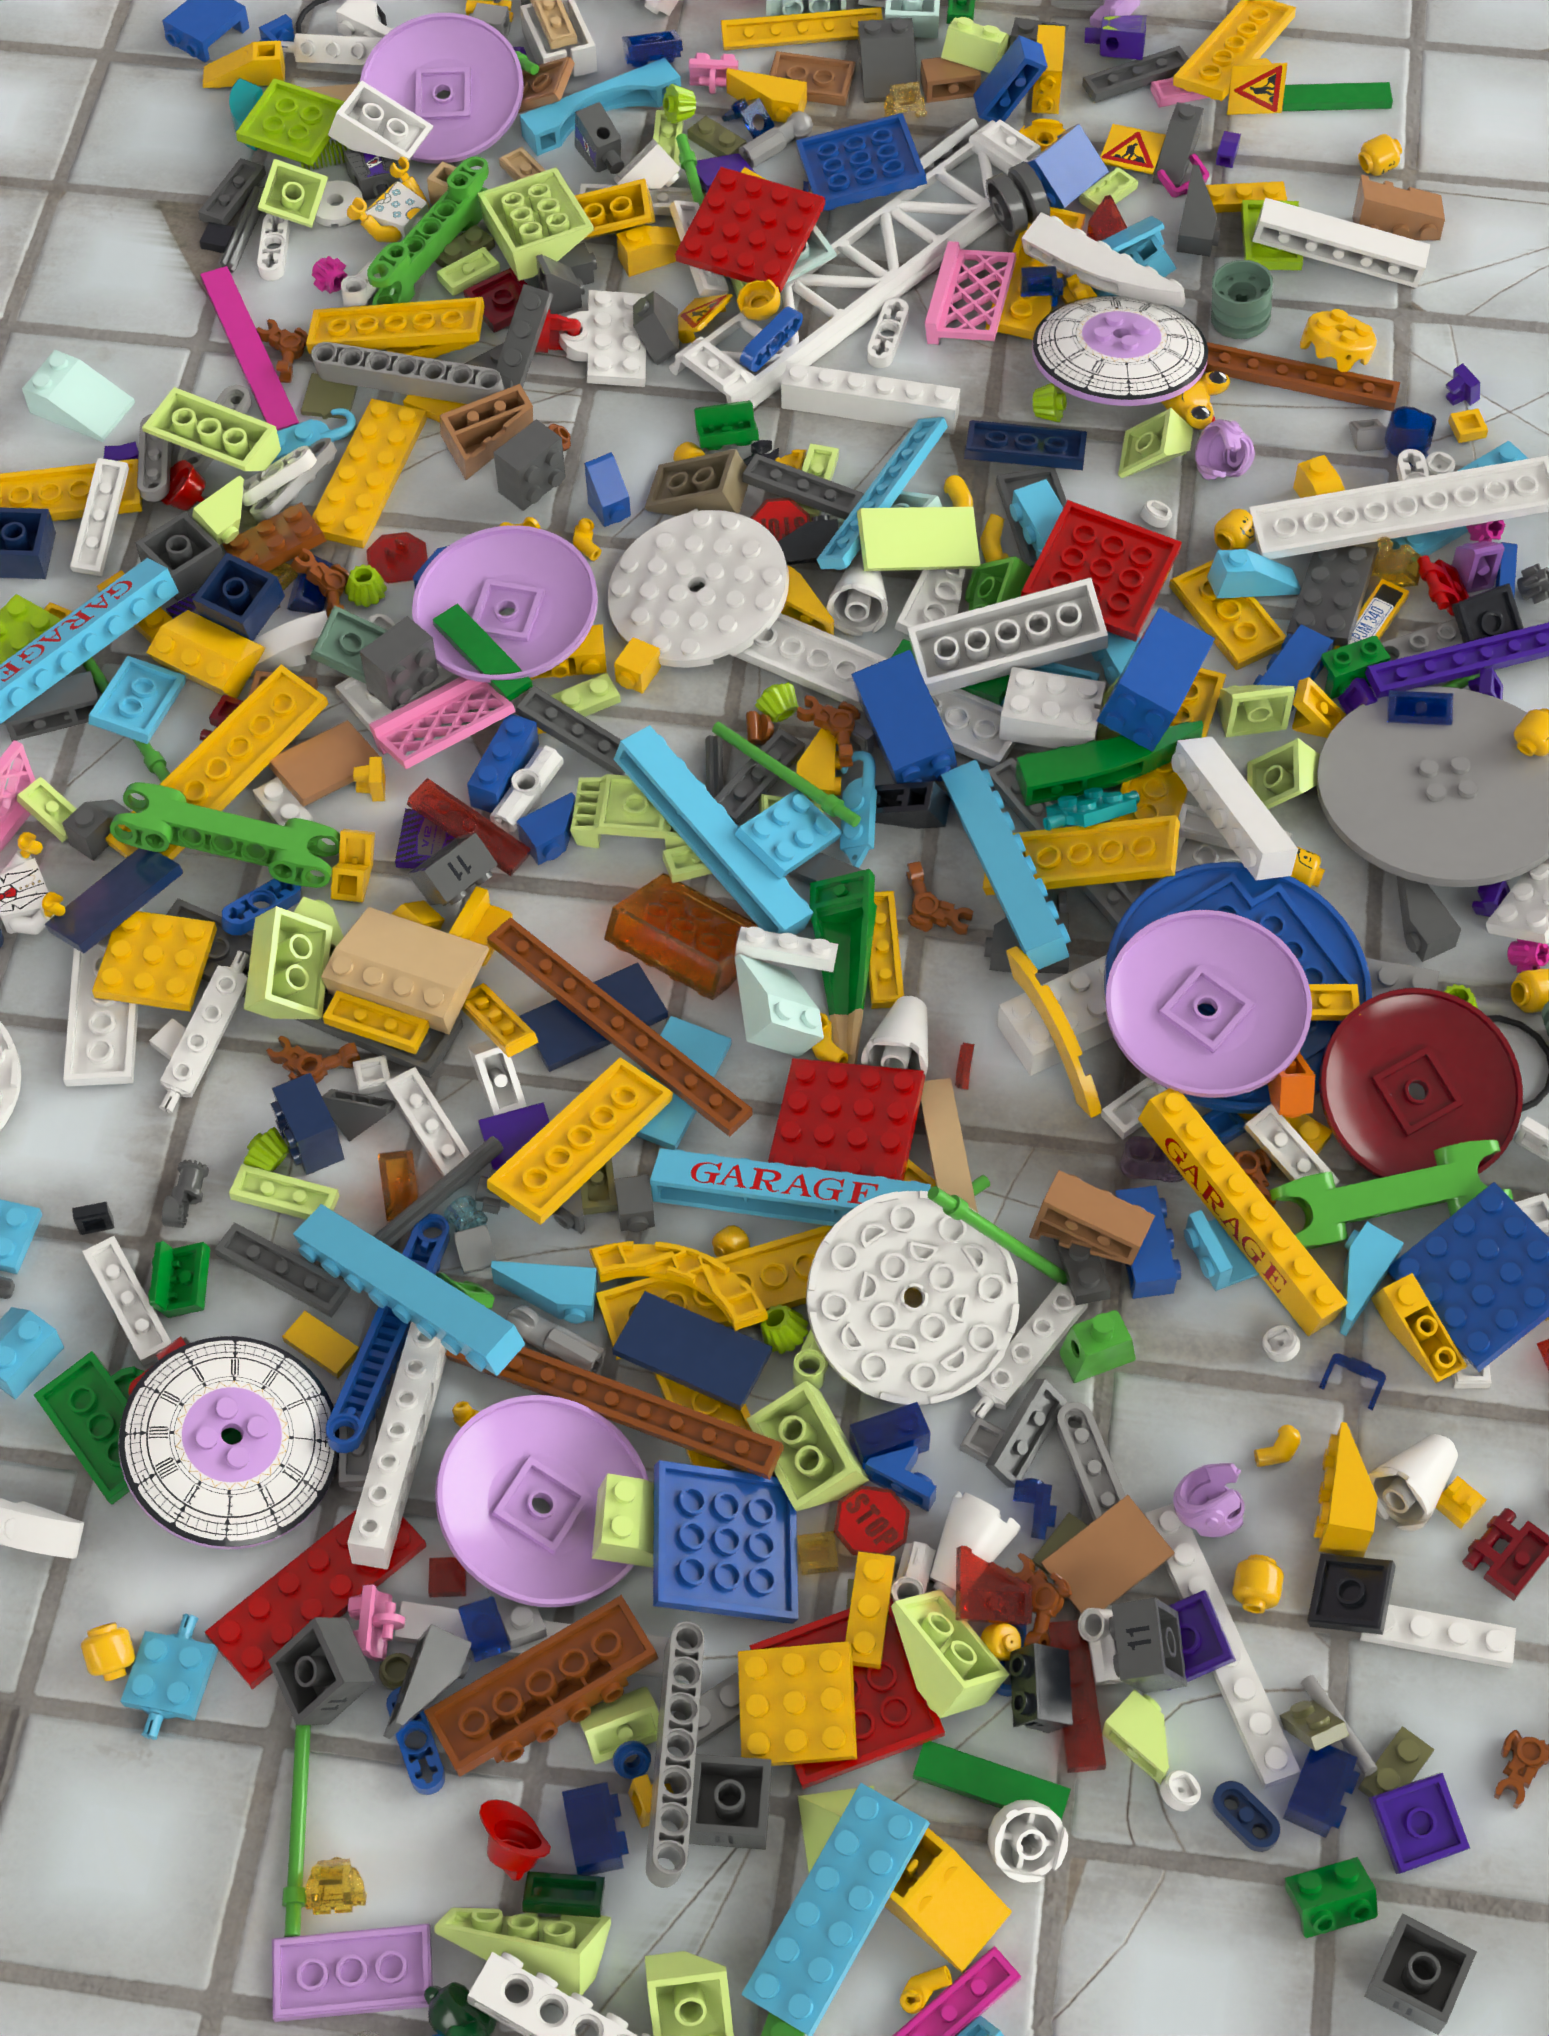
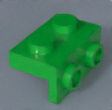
[694,400,759,450]
[1321,636,1391,699]
[148,1241,210,1318]
[1284,1857,1378,1938]

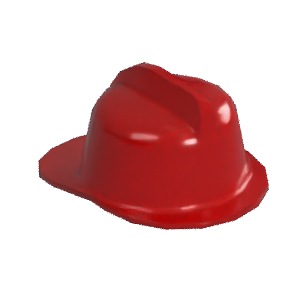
[160,460,206,511]
[479,1799,551,1881]

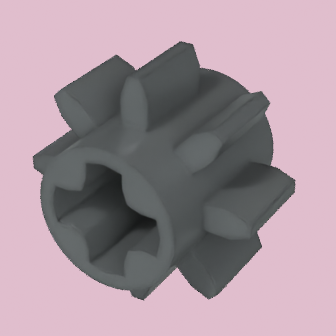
[1517,563,1549,604]
[475,1169,510,1215]

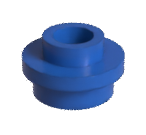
[613,1741,651,1779]

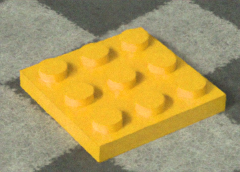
[92,911,217,1012]
[738,1641,857,1766]

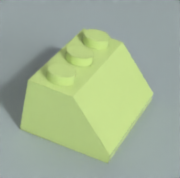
[244,906,333,1019]
[746,1381,869,1511]

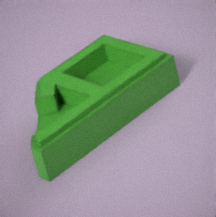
[435,1272,495,1309]

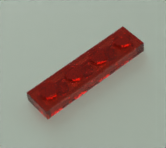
[407,778,531,876]
[1048,1620,1107,1773]

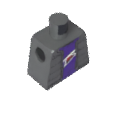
[574,102,624,174]
[344,150,401,200]

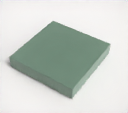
[310,605,388,684]

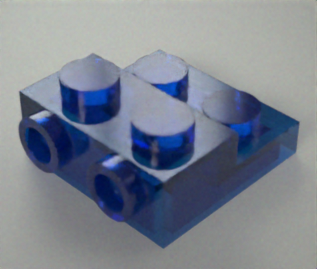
[622,30,683,67]

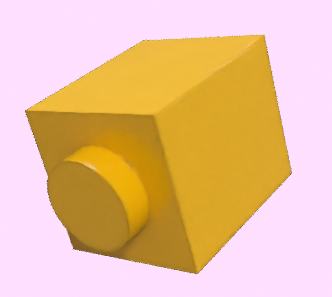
[614,637,661,694]

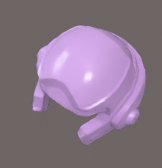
[1195,419,1255,480]
[1173,1463,1245,1537]

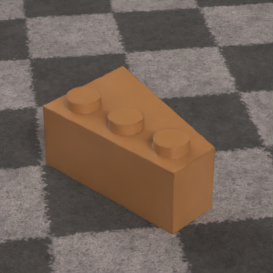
[1352,174,1445,240]
[440,384,533,480]
[1029,1170,1155,1265]

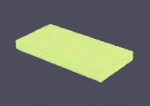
[857,507,981,571]

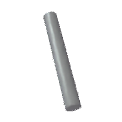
[1301,1675,1378,1777]

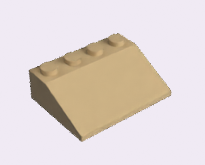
[321,907,489,1034]

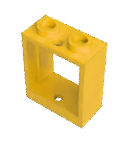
[1031,24,1066,114]

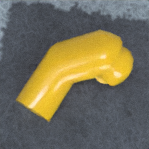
[899,1965,952,2014]

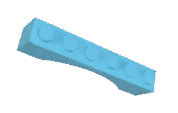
[520,57,681,156]

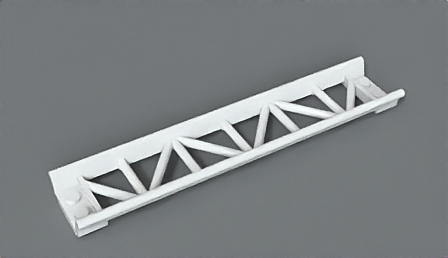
[669,120,1041,409]

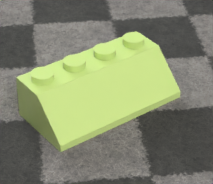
[142,387,281,471]

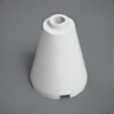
[826,554,888,636]
[861,996,928,1076]
[1369,1434,1458,1531]
[929,1491,1020,1599]

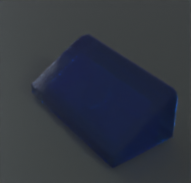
[287,555,335,613]
[1387,690,1454,725]

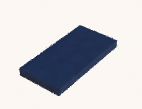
[964,420,1087,471]
[45,848,184,954]
[519,962,669,1072]
[612,1291,772,1411]

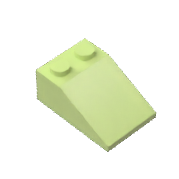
[941,17,1010,73]
[592,1473,654,1568]
[891,1589,1010,1718]

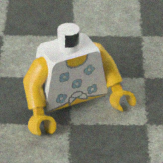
[347,157,430,242]

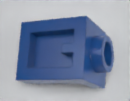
[259,14,295,47]

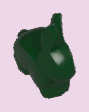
[424,1982,497,2036]

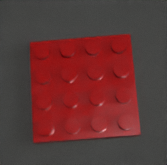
[675,167,826,293]
[1021,500,1182,642]
[768,1058,925,1181]
[749,1596,945,1790]

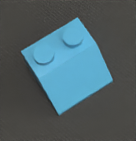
[0,1307,64,1400]

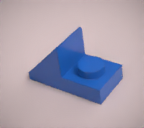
[865,1446,937,1512]

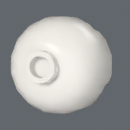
[987,1800,1068,1883]

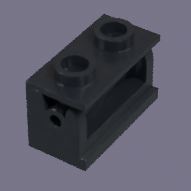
[1010,1643,1073,1733]

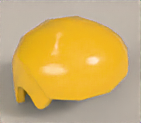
[736,279,780,321]

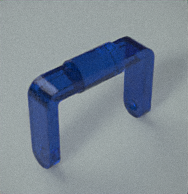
[1319,1353,1386,1411]

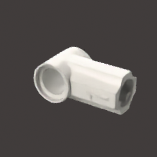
[341,261,381,307]
[891,1541,936,1602]
[1078,1608,1123,1686]

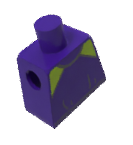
[1084,15,1147,60]

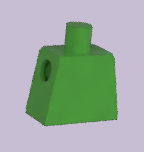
[1059,1310,1136,1383]

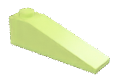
[434,1908,611,1996]

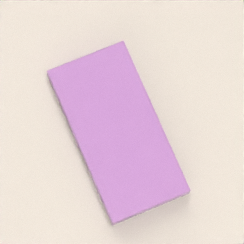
[272,1924,433,2022]

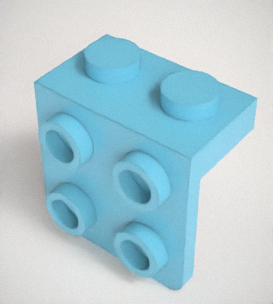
[1184,1210,1259,1291]

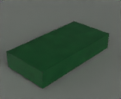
[522,1871,605,1917]

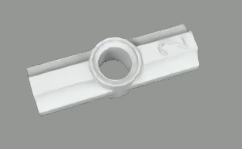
[490,745,563,834]

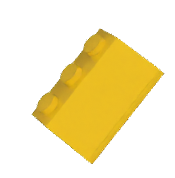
[574,179,656,240]
[146,610,266,699]

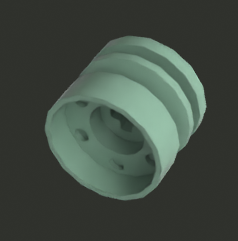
[1211,260,1273,339]

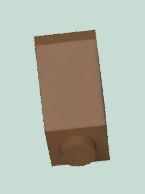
[920,57,981,103]

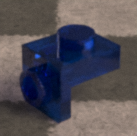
[1020,266,1063,307]
[1013,1478,1057,1540]

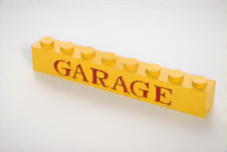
[1138,1088,1348,1337]

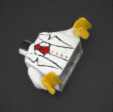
[0,832,65,935]

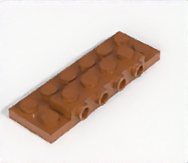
[424,1595,659,1777]

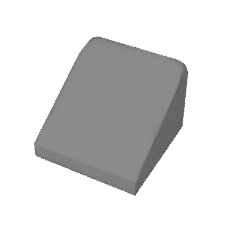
[1349,419,1386,452]
[453,1225,497,1274]

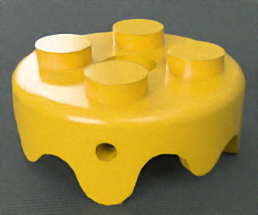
[1300,309,1377,372]

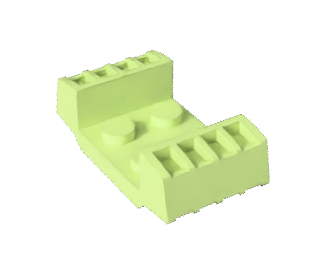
[570,774,687,850]

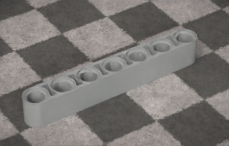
[311,342,505,404]
[646,1621,705,1888]

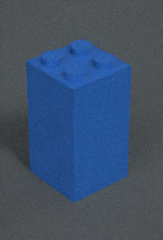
[1096,607,1215,752]
[851,650,958,784]

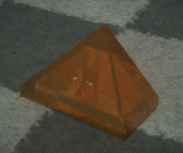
[378,1149,420,1221]

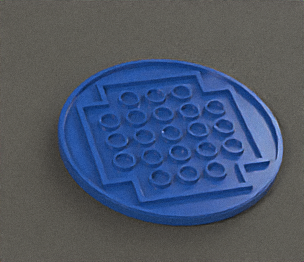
[1104,862,1372,1114]

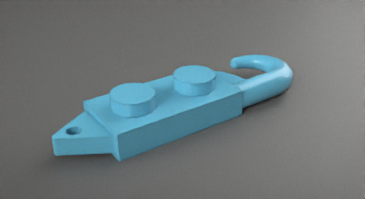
[271,408,356,464]
[840,750,877,868]

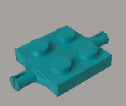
[1043,788,1140,831]

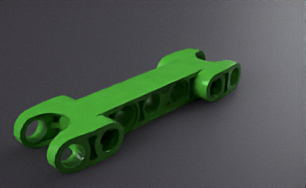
[367,157,489,305]
[110,782,340,888]
[1269,1140,1513,1249]

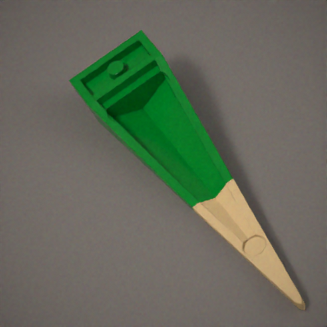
[809,869,877,1064]

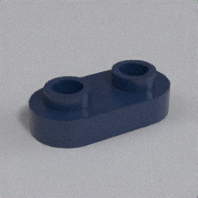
[1212,1781,1280,1852]

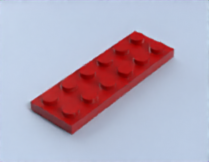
[205,1509,427,1690]

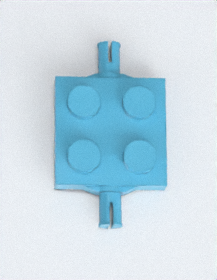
[120,1614,218,1740]

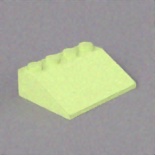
[477,167,594,281]

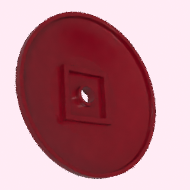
[1319,988,1523,1178]

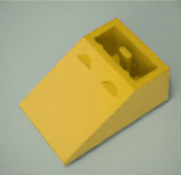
[1314,1422,1378,1558]
[884,1828,1012,1973]

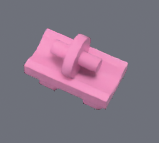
[689,53,738,94]
[348,1584,405,1662]

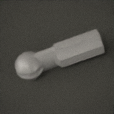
[738,111,813,168]
[506,1305,605,1373]

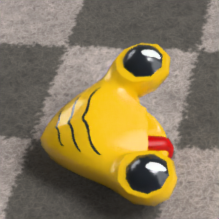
[1161,371,1230,430]

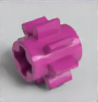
[312,256,348,294]
[1466,520,1506,542]
[1507,939,1549,973]

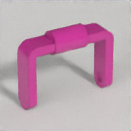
[1157,154,1209,198]

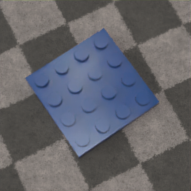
[796,113,927,211]
[1387,1182,1549,1372]
[653,1460,799,1624]

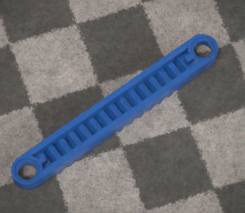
[325,1214,450,1453]

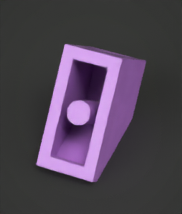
[1451,541,1505,593]

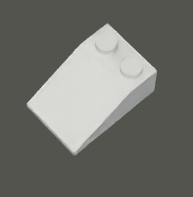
[328,81,433,161]

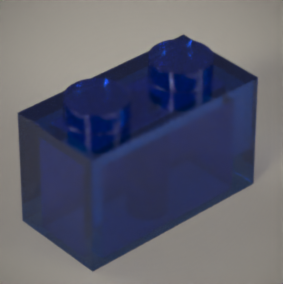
[849,1402,931,1471]
[1282,1745,1360,1838]
[562,1782,629,1876]

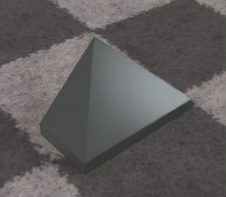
[322,1089,396,1142]

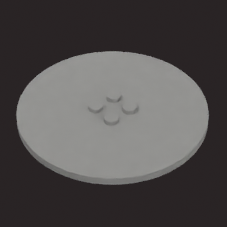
[1317,687,1549,887]

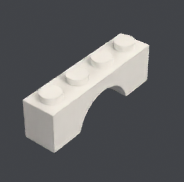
[336,0,393,37]

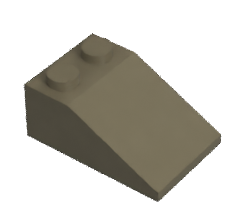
[645,449,748,516]

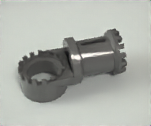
[162,1160,209,1228]

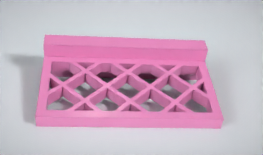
[925,241,1016,345]
[369,677,516,769]
[0,740,35,852]

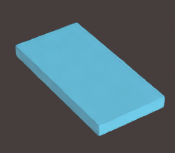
[635,1016,732,1150]

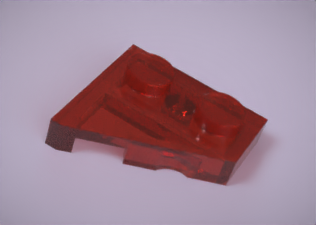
[956,1546,1032,1625]

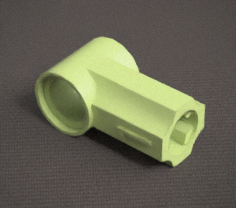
[792,1329,829,1390]

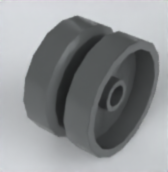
[985,161,1050,237]

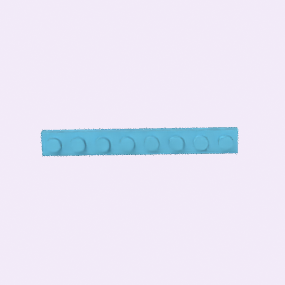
[817,417,948,570]

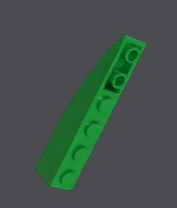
[1015,720,1204,806]

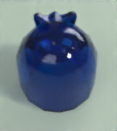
[1384,406,1437,467]

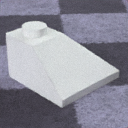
[614,139,681,189]

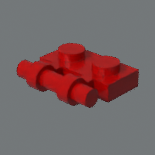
[1417,555,1469,616]

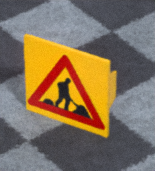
[1227,58,1287,115]
[1100,124,1166,174]
[678,294,733,344]

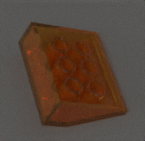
[604,873,758,1000]

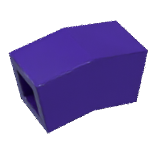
[1216,131,1241,168]
[103,441,139,461]

